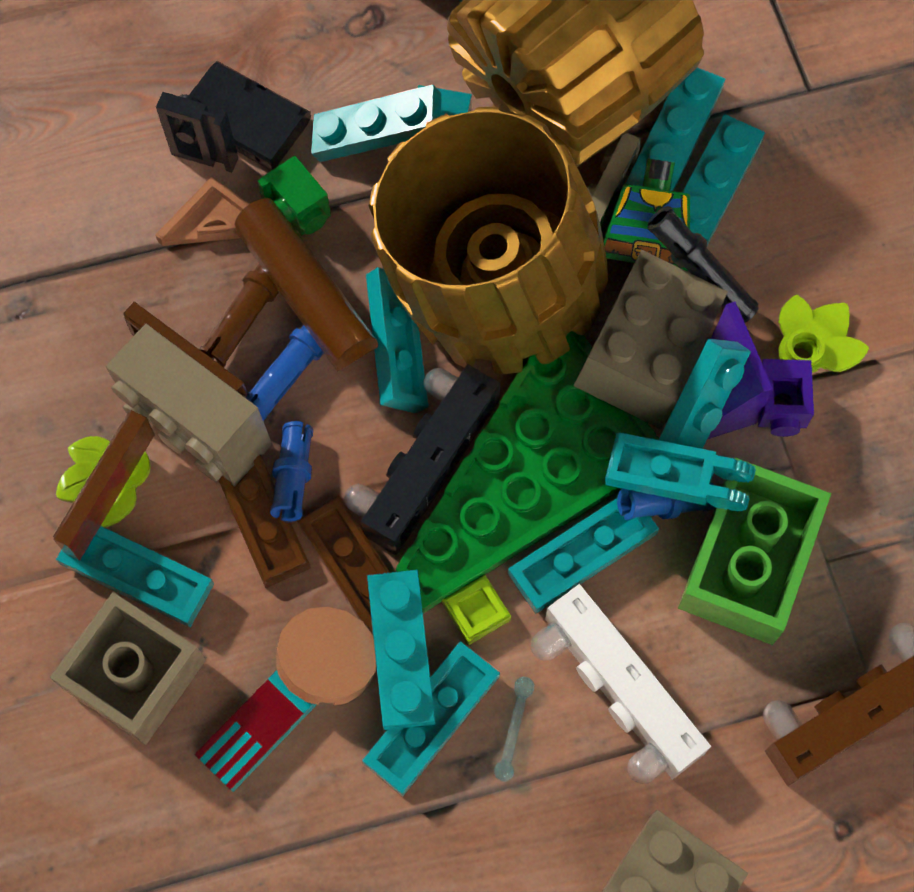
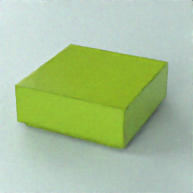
[442,575,511,646]

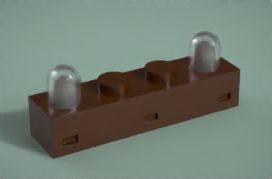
[763,623,914,786]

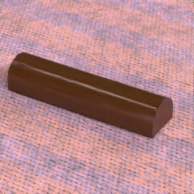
[235,198,378,372]

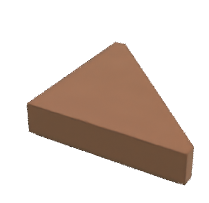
[155,176,249,246]

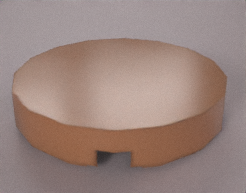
[276,606,376,706]

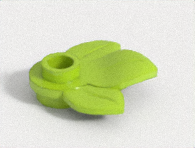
[778,295,869,373]
[56,436,151,528]

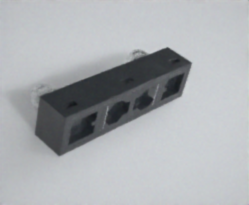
[344,364,500,555]

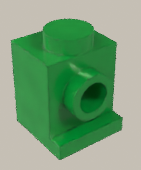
[257,155,331,236]

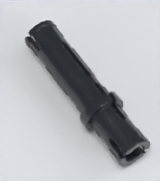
[647,206,759,323]

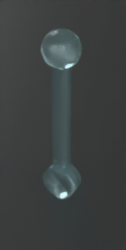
[494,677,534,781]

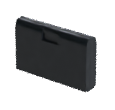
[189,61,312,171]

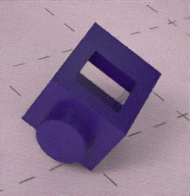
[758,359,814,437]

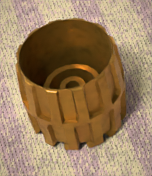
[447,0,705,167]
[368,107,608,374]

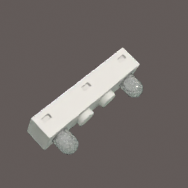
[531,584,711,784]

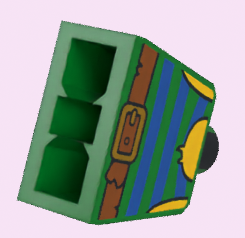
[603,159,690,272]

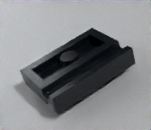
[156,92,239,173]

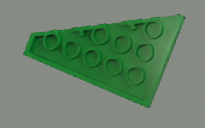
[396,330,659,614]

